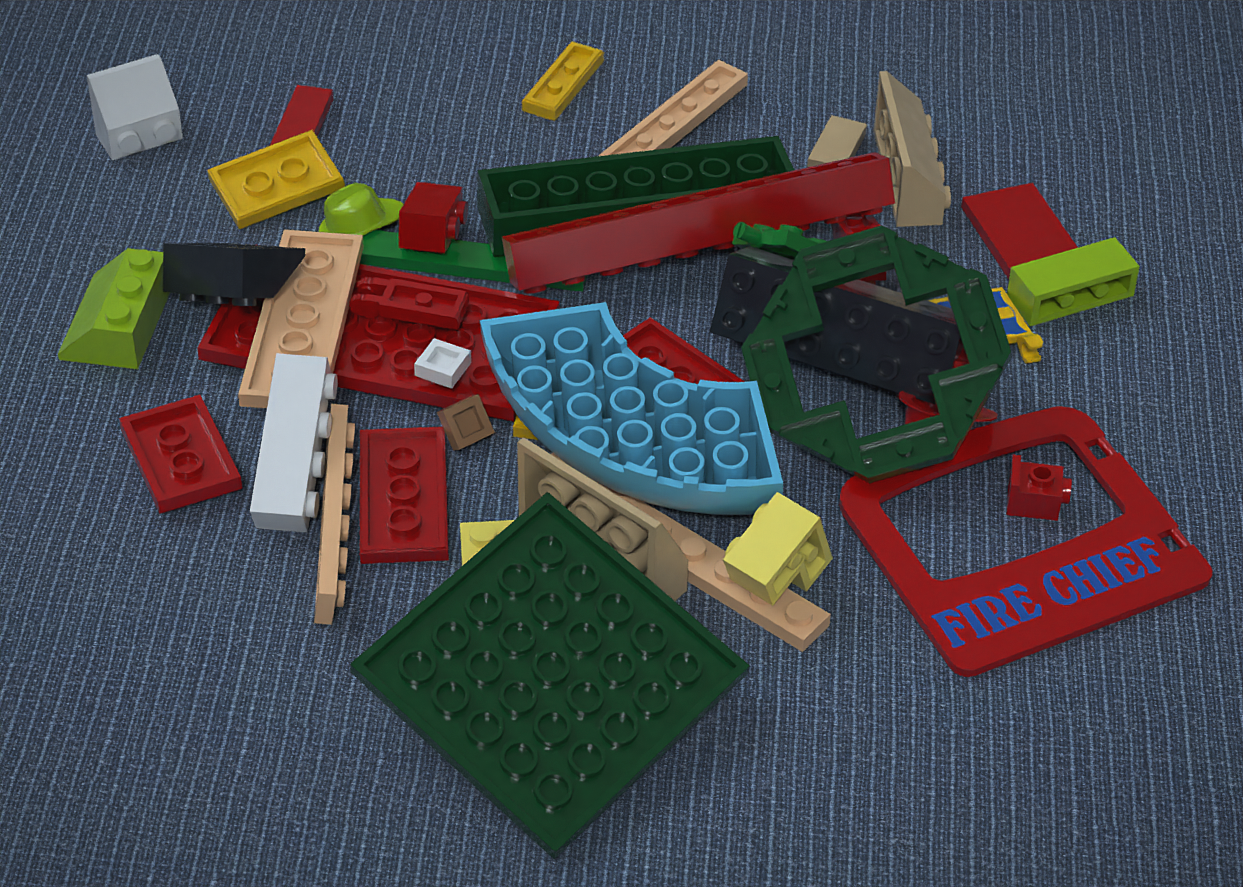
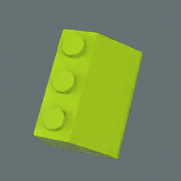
[58,248,170,369]

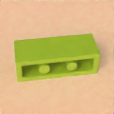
[1007,237,1140,326]

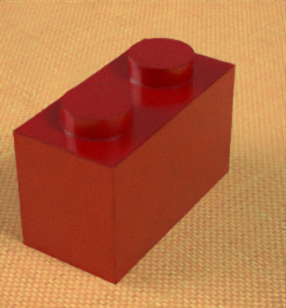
[399,182,468,253]

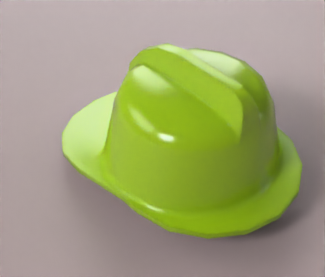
[319,183,403,235]

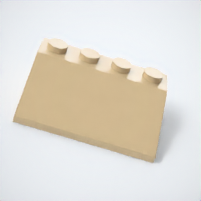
[517,437,688,601]

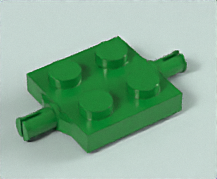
[732,222,827,260]

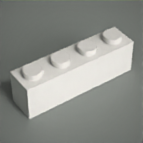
[250,353,338,533]

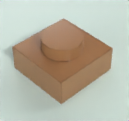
[437,394,495,451]

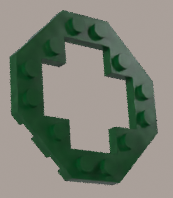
[741,225,1012,483]

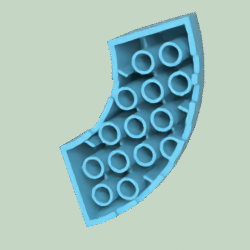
[480,302,783,515]

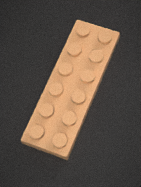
[238,230,364,408]

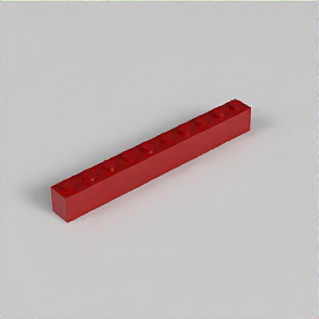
[502,152,895,294]

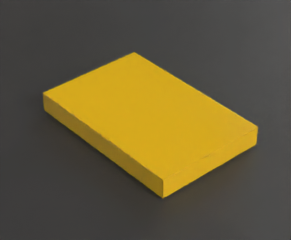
[207,130,345,229]

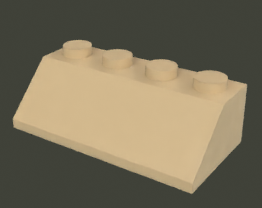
[874,71,951,227]

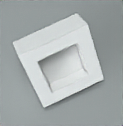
[414,338,471,388]

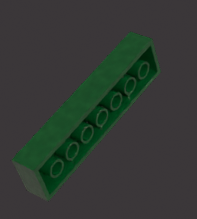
[477,136,794,256]

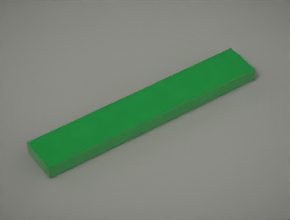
[360,230,588,292]

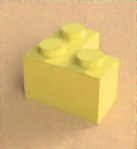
[723,492,833,606]

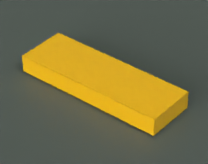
[522,41,604,121]

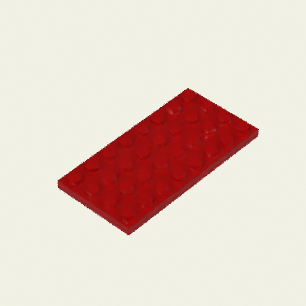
[197,244,560,421]

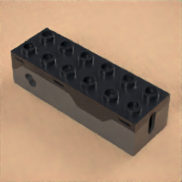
[710,246,969,405]

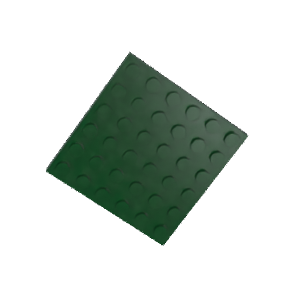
[350,491,750,859]

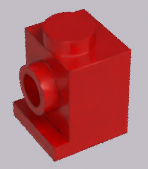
[1006,455,1072,521]

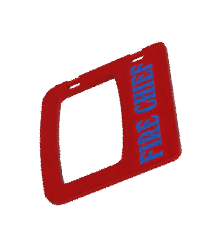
[839,406,1212,677]

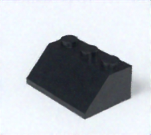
[163,243,305,306]

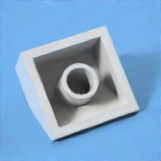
[87,54,183,160]

